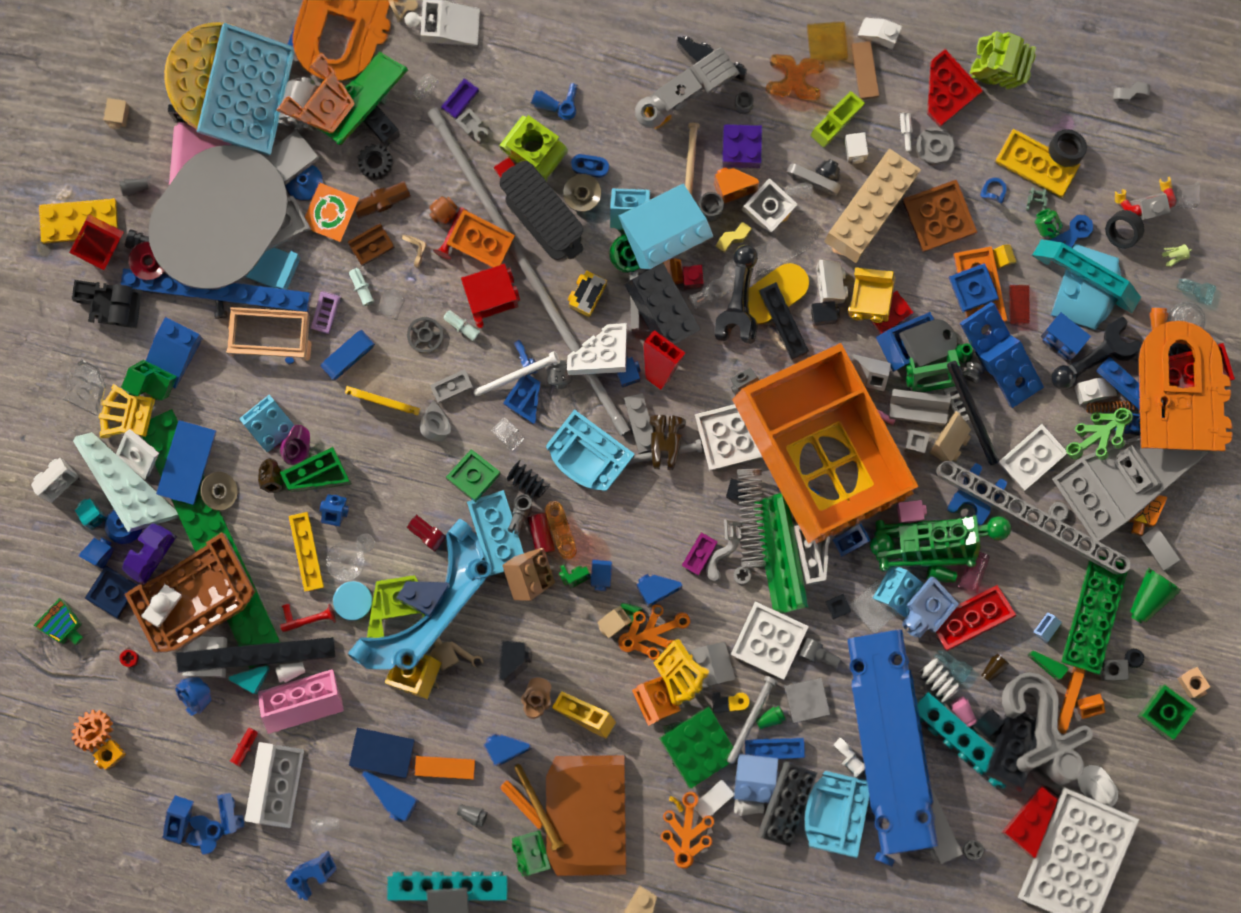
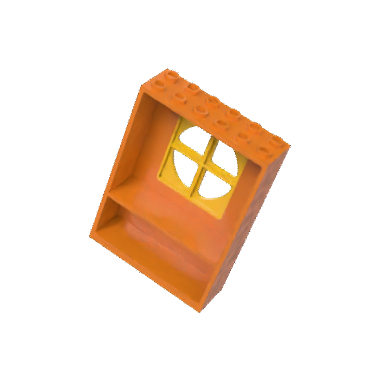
[732,343,918,544]

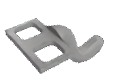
[706,520,742,581]

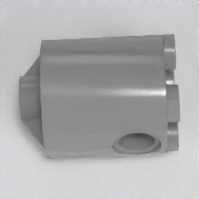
[278,77,319,133]

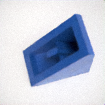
[833,523,870,557]

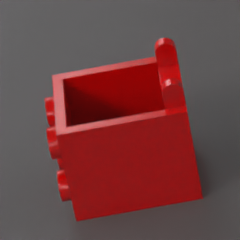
[461,263,521,329]

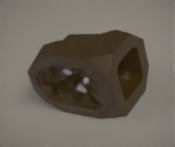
[258,458,283,493]

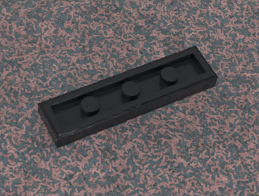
[758,282,809,360]

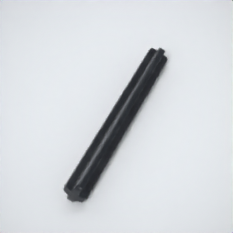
[947,360,999,465]

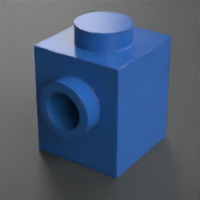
[617,356,641,388]

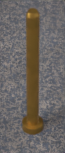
[514,764,565,852]

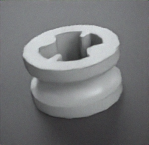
[733,567,751,585]

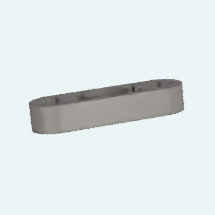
[786,163,841,196]

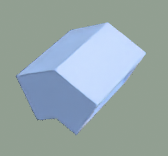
[1034,612,1062,643]

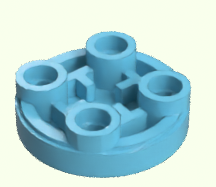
[333,581,373,621]

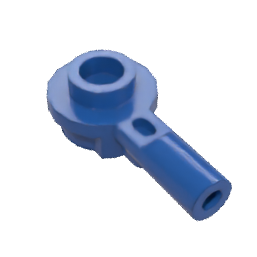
[557,83,578,120]
[514,340,538,375]

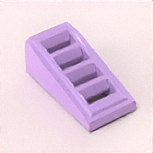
[311,291,341,334]

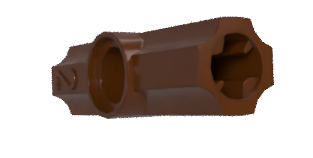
[354,181,411,219]

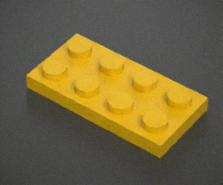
[39,198,118,244]

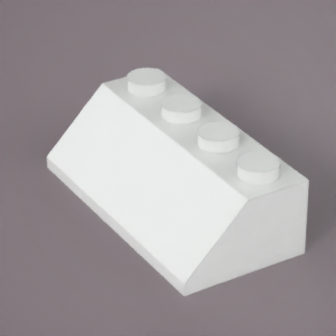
[245,742,304,828]

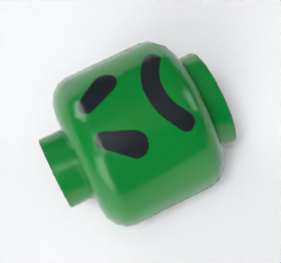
[1034,209,1063,239]

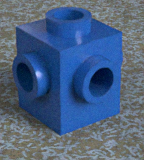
[320,494,349,527]

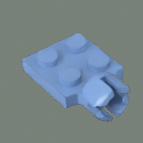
[902,577,959,638]

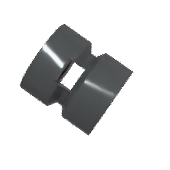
[699,192,724,222]

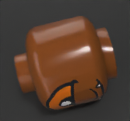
[429,196,458,225]

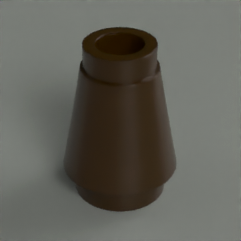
[981,653,1009,683]

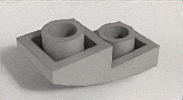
[1140,526,1180,572]

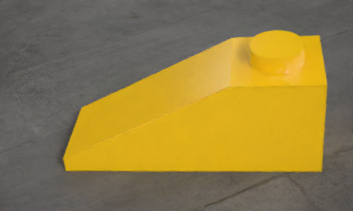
[552,691,616,739]

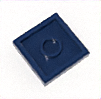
[85,565,138,619]

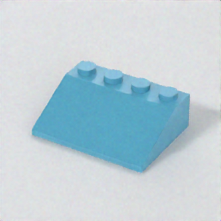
[618,184,713,269]

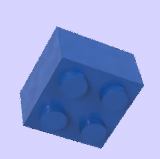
[1040,312,1091,361]

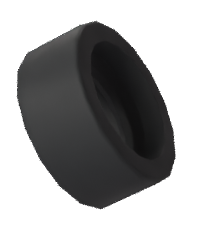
[1048,129,1087,167]
[1105,210,1144,249]

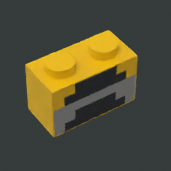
[567,270,607,318]

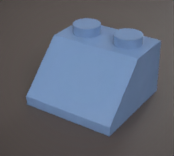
[734,754,778,803]

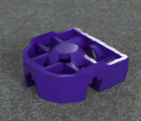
[122,523,177,585]

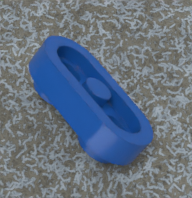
[571,154,609,178]

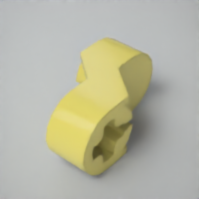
[715,222,752,253]

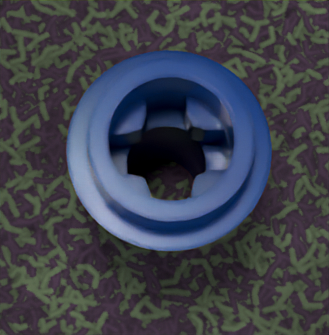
[530,90,560,112]

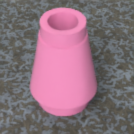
[950,696,977,727]

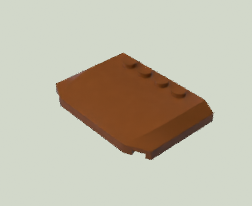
[125,533,255,653]
[546,755,626,876]

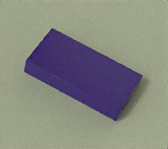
[441,78,479,119]

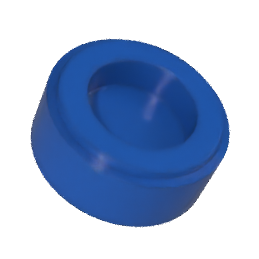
[874,852,895,867]

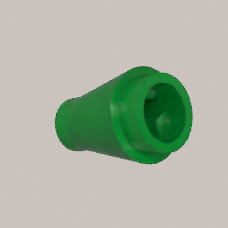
[955,343,973,363]
[926,566,957,583]
[756,706,786,730]

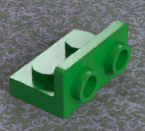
[559,565,591,589]
[512,830,551,877]

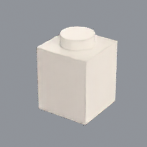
[844,132,868,164]

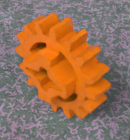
[71,710,114,752]

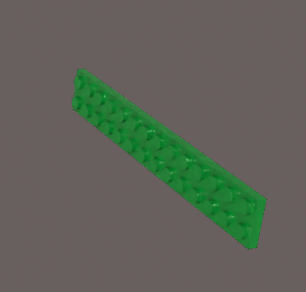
[142,409,281,670]

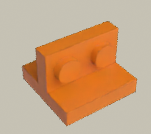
[632,676,681,726]

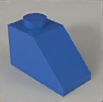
[79,537,115,569]
[591,560,612,591]
[162,795,194,844]

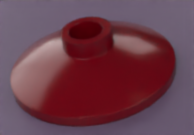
[129,242,164,280]

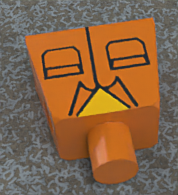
[1129,495,1167,536]

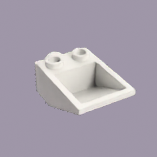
[405,0,480,46]

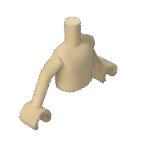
[429,637,484,693]

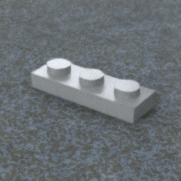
[624,393,653,454]

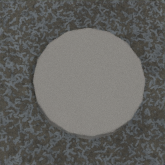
[916,127,955,165]

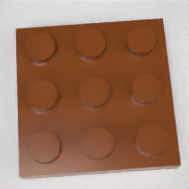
[902,179,977,253]

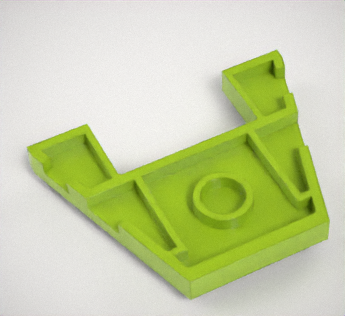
[367,575,425,638]

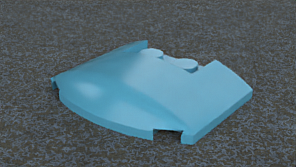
[1051,243,1121,330]
[546,409,635,491]
[805,771,869,858]

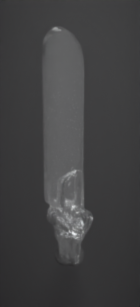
[688,219,820,310]

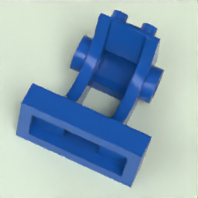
[285,851,337,901]

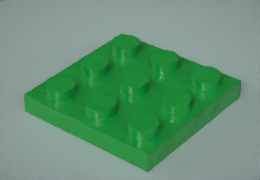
[659,707,738,789]

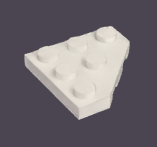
[567,323,627,375]

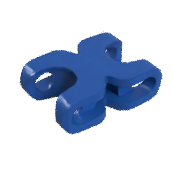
[947,463,1007,526]

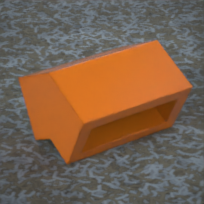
[663,258,684,285]
[1075,694,1106,719]

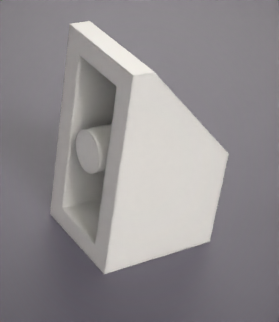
[858,18,902,50]
[1074,378,1117,405]

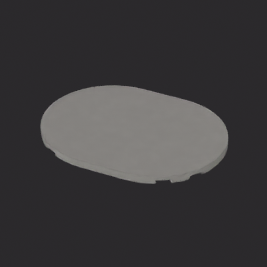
[149,145,287,290]

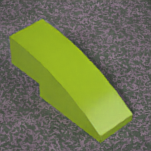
[810,91,865,148]

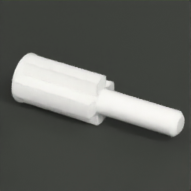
[900,112,912,152]

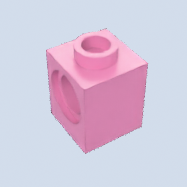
[897,500,927,523]

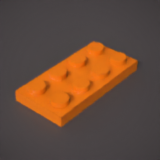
[953,246,1007,326]

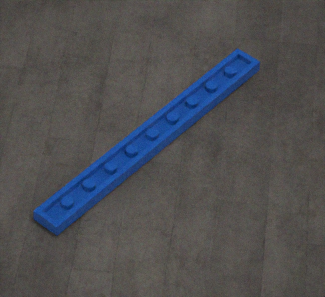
[121,268,311,312]

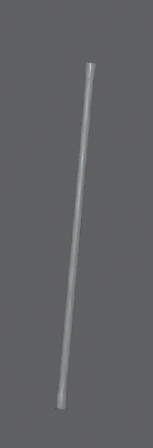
[427,107,631,436]

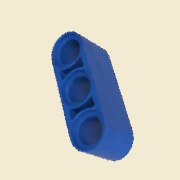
[320,330,375,381]

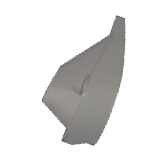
[420,400,451,441]

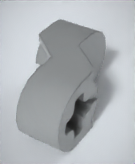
[1113,82,1151,104]

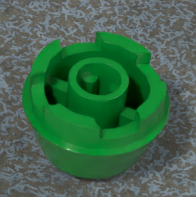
[609,235,640,273]

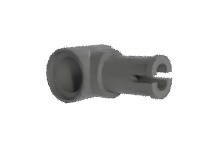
[507,494,532,535]
[800,638,841,668]

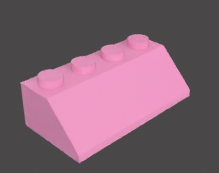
[258,669,344,734]

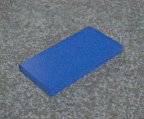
[156,420,217,505]

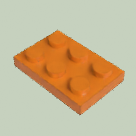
[446,209,516,267]

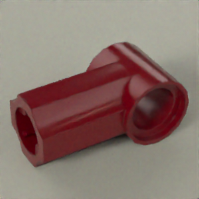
[406,514,446,552]

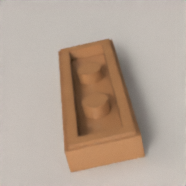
[851,41,879,100]

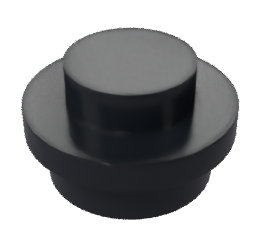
[1124,648,1144,668]

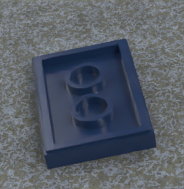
[349,727,415,778]

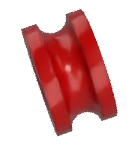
[119,649,139,667]

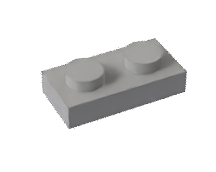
[430,369,473,404]

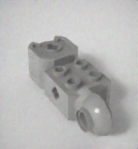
[635,47,739,128]

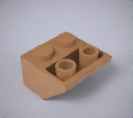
[502,548,555,601]

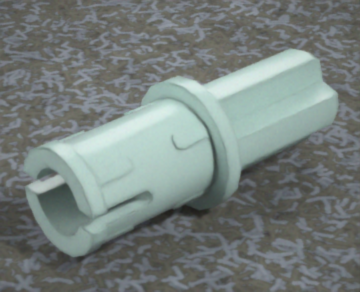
[349,268,374,306]
[444,310,480,341]

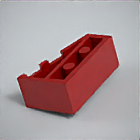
[1001,787,1057,859]

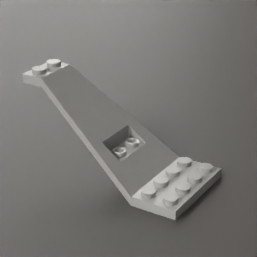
[1052,431,1227,542]

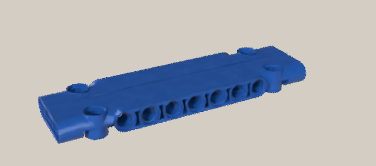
[847,630,938,855]

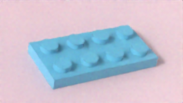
[467,490,524,576]

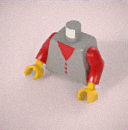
[1115,177,1176,220]

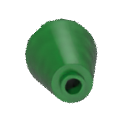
[1130,568,1182,624]

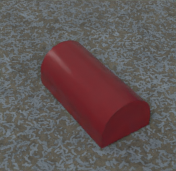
[527,513,555,554]

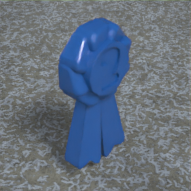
[1050,215,1093,248]

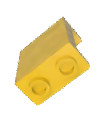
[848,267,895,323]

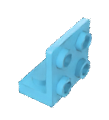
[239,395,294,452]
[873,567,924,619]

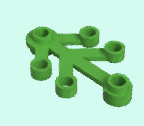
[1066,408,1133,460]

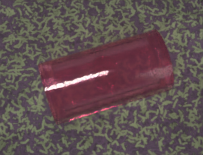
[959,551,990,594]

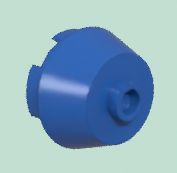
[104,509,143,544]
[175,677,212,716]

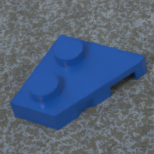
[503,374,540,424]

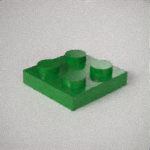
[446,449,501,502]

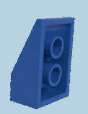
[876,312,934,372]
[146,317,203,389]
[362,771,419,823]

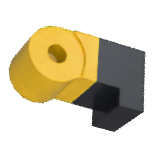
[711,692,750,713]

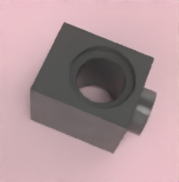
[1098,660,1129,681]

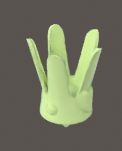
[1162,244,1192,267]

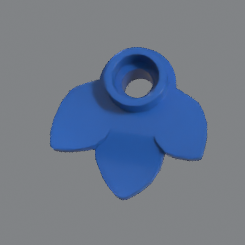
[186,815,223,854]

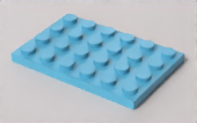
[197,23,295,156]

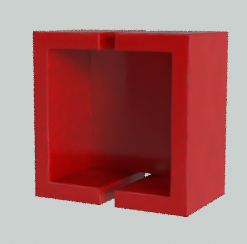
[69,214,124,270]

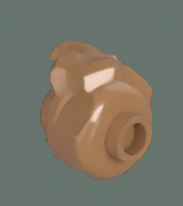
[521,677,552,719]

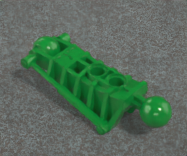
[870,515,1011,572]

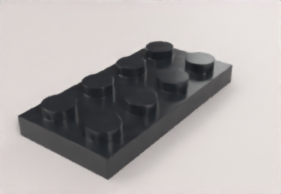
[985,712,1037,791]

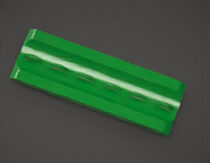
[754,493,808,614]
[1061,555,1128,675]

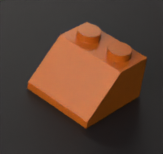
[714,168,759,204]

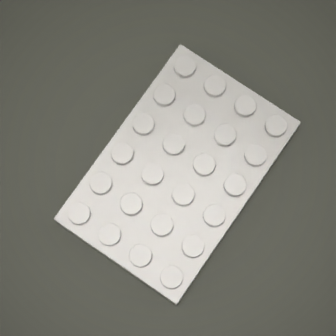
[1018,788,1139,913]

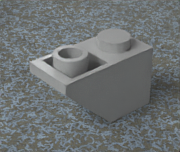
[851,354,891,391]

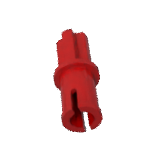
[230,728,258,767]

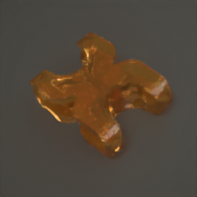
[765,54,825,101]
[545,501,577,560]

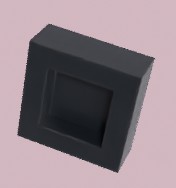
[726,478,750,502]
[825,594,851,620]

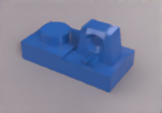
[217,793,245,835]

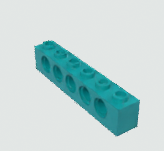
[917,692,1006,789]
[387,872,508,900]

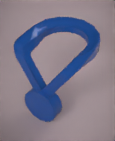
[980,177,1006,203]

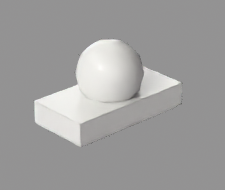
[142,584,182,628]

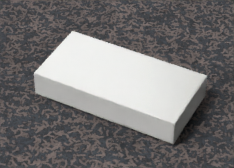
[694,780,734,821]

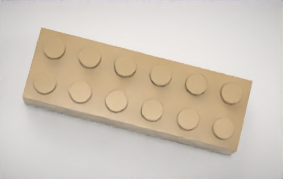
[824,148,921,263]

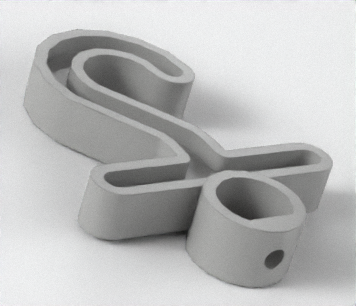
[1002,672,1093,785]

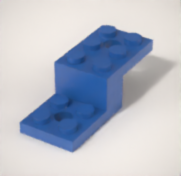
[960,302,1044,408]

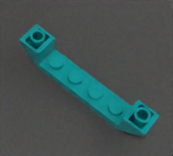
[1032,239,1141,314]

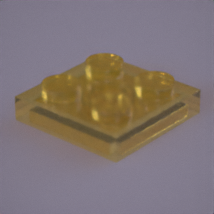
[807,21,848,63]

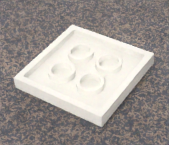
[695,404,763,471]
[731,602,809,680]

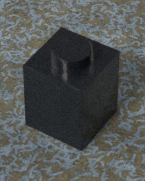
[811,301,840,326]

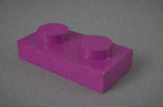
[681,532,718,576]

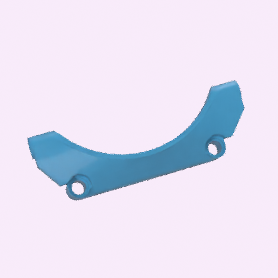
[347,519,491,670]

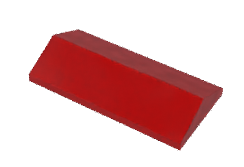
[1168,343,1235,388]
[935,585,1016,651]

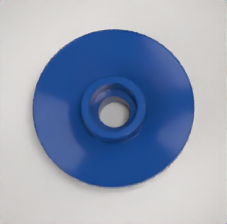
[285,165,323,200]

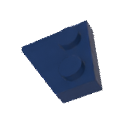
[396,581,450,617]

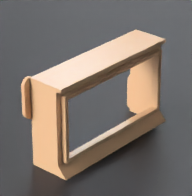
[226,307,312,361]

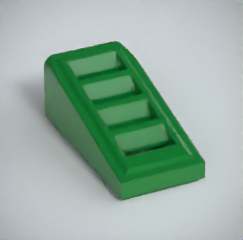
[1028,651,1070,680]

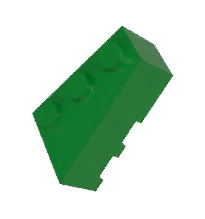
[280,447,352,493]

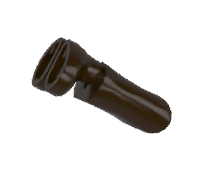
[649,415,686,470]

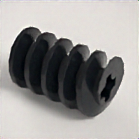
[507,460,550,501]

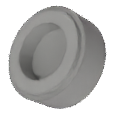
[1048,502,1069,521]

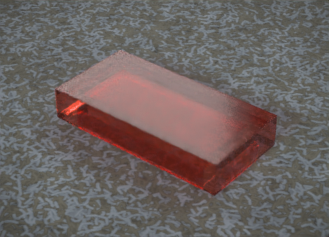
[1009,285,1030,324]

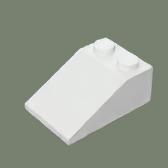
[31,458,80,503]

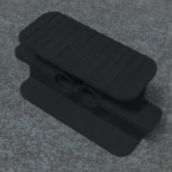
[500,161,583,260]

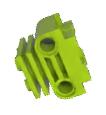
[970,31,1036,90]
[499,115,568,181]

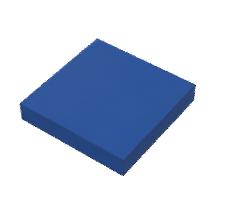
[948,263,999,313]

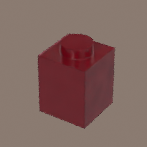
[682,265,704,290]

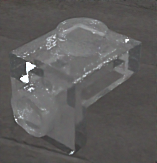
[490,417,525,451]

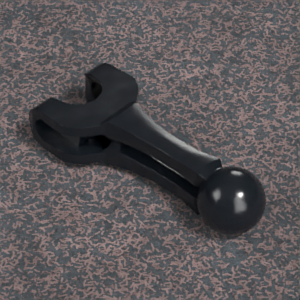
[715,245,758,344]
[1051,317,1143,390]

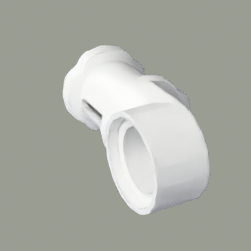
[834,738,865,778]

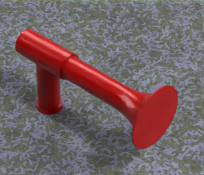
[433,207,468,260]
[280,603,336,632]

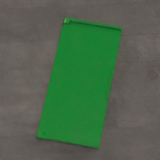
[316,52,408,146]

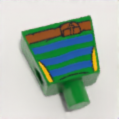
[34,598,84,646]

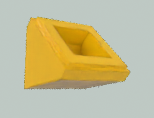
[993,244,1016,269]

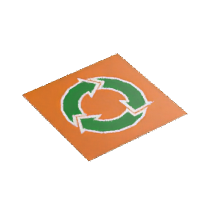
[305,183,359,242]

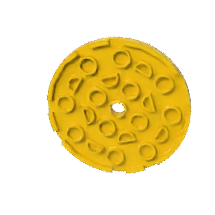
[164,22,235,129]

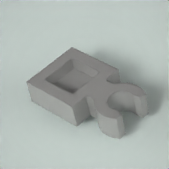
[455,108,489,143]

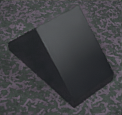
[973,706,1004,738]

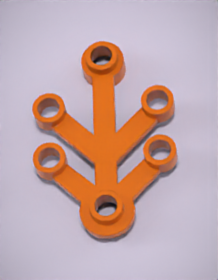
[618,604,690,660]
[661,791,715,869]

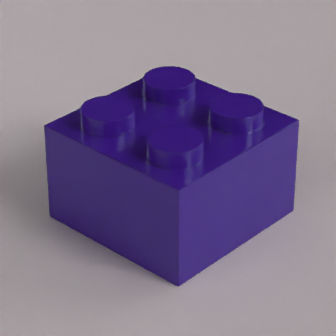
[722,124,762,169]

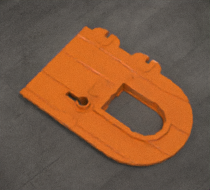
[292,0,399,81]
[1139,321,1233,451]

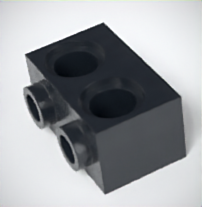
[363,106,401,147]

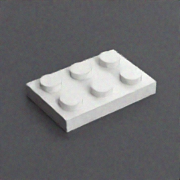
[998,424,1067,491]

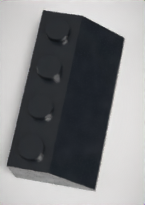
[499,640,532,685]

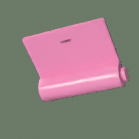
[169,123,231,185]

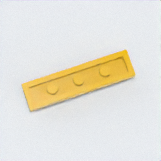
[288,512,324,592]

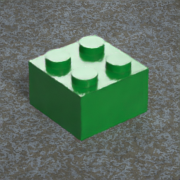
[1137,684,1197,741]

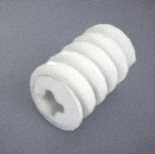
[919,658,959,703]

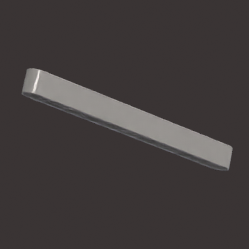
[937,461,1130,574]

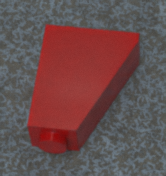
[643,330,685,390]

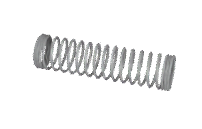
[737,469,766,567]

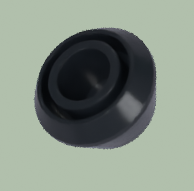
[815,159,840,182]

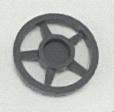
[407,317,443,353]

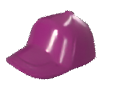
[280,425,310,465]

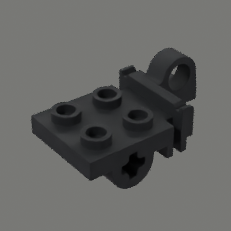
[72,280,142,329]

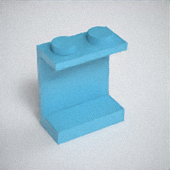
[245,248,301,290]

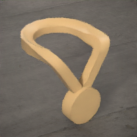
[389,0,417,23]
[402,235,426,268]

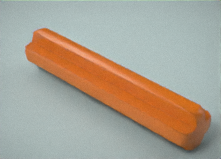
[500,780,543,829]

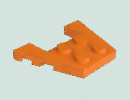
[277,52,355,134]

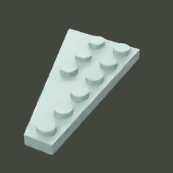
[73,432,179,533]

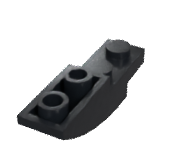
[677,36,747,81]

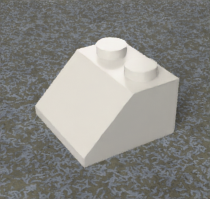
[742,178,797,233]
[816,260,848,304]

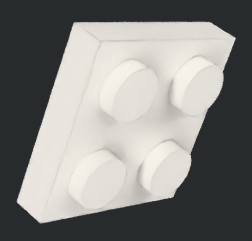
[116,429,159,480]

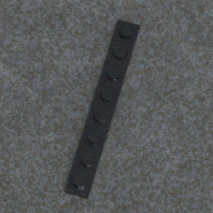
[175,637,335,673]

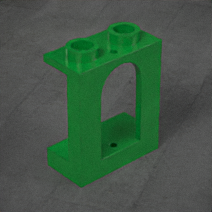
[906,350,960,393]

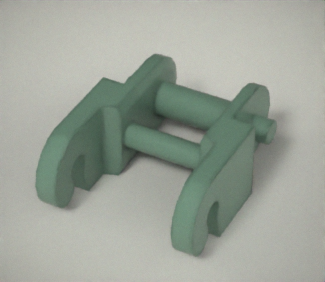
[1026,187,1047,211]

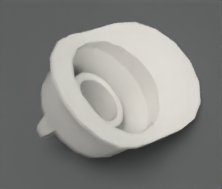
[1078,765,1118,808]

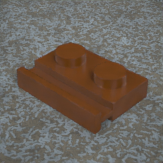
[348,223,395,266]

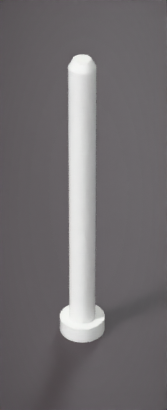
[474,351,560,396]

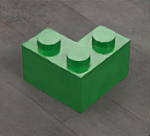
[121,360,177,401]

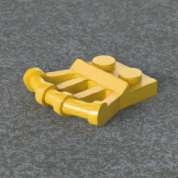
[99,384,155,438]
[654,639,709,706]

